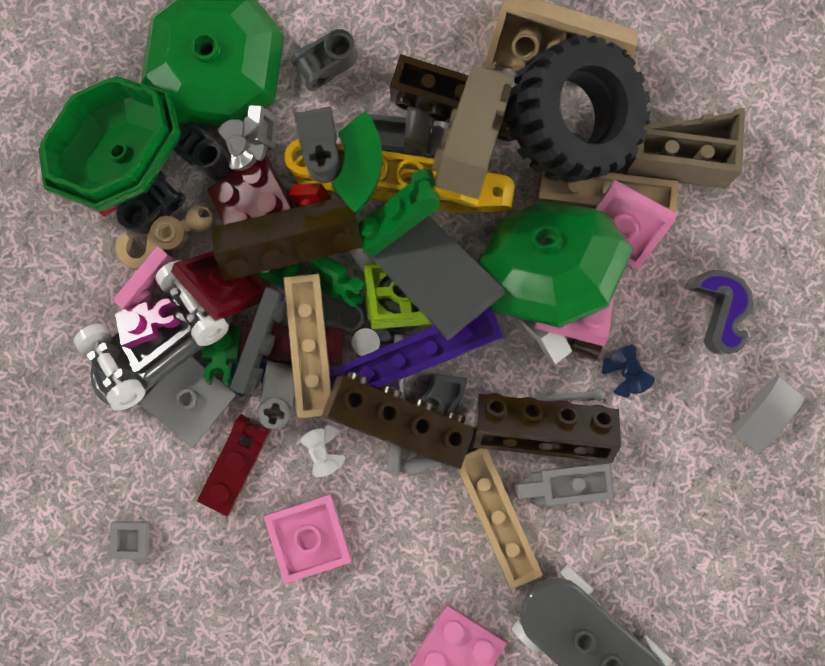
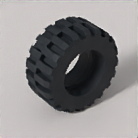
[506,35,651,183]

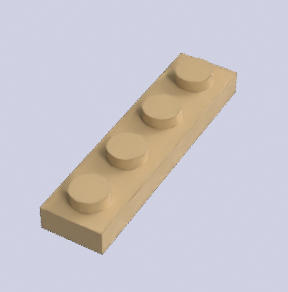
[537,171,679,213]
[284,274,331,419]
[458,448,543,590]

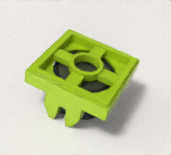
[364,263,432,332]

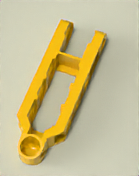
[285,139,515,214]

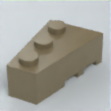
[432,65,515,199]
[625,108,745,189]

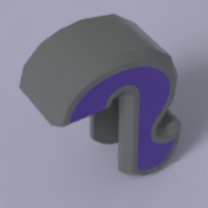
[355,107,431,156]
[684,270,753,355]

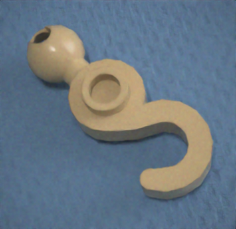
[116,205,213,270]

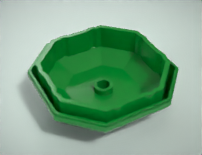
[141,0,285,128]
[38,76,181,212]
[477,201,632,328]

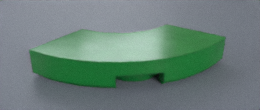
[331,110,382,215]

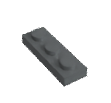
[230,287,287,394]

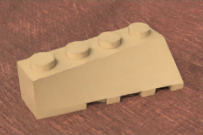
[484,0,638,71]

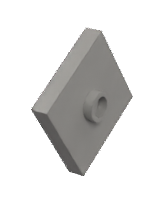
[139,356,238,448]

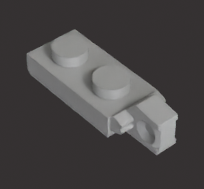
[514,462,615,507]

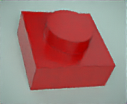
[289,183,332,207]

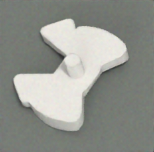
[299,425,346,477]

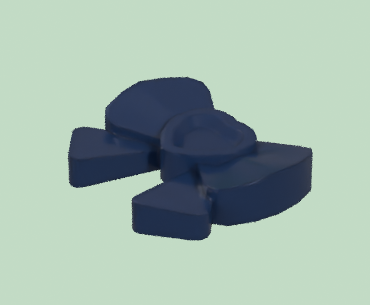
[602,344,655,398]

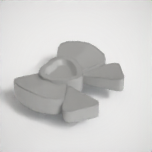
[218,117,267,171]

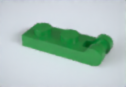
[359,169,440,256]

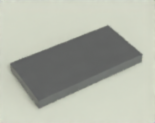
[362,216,505,340]

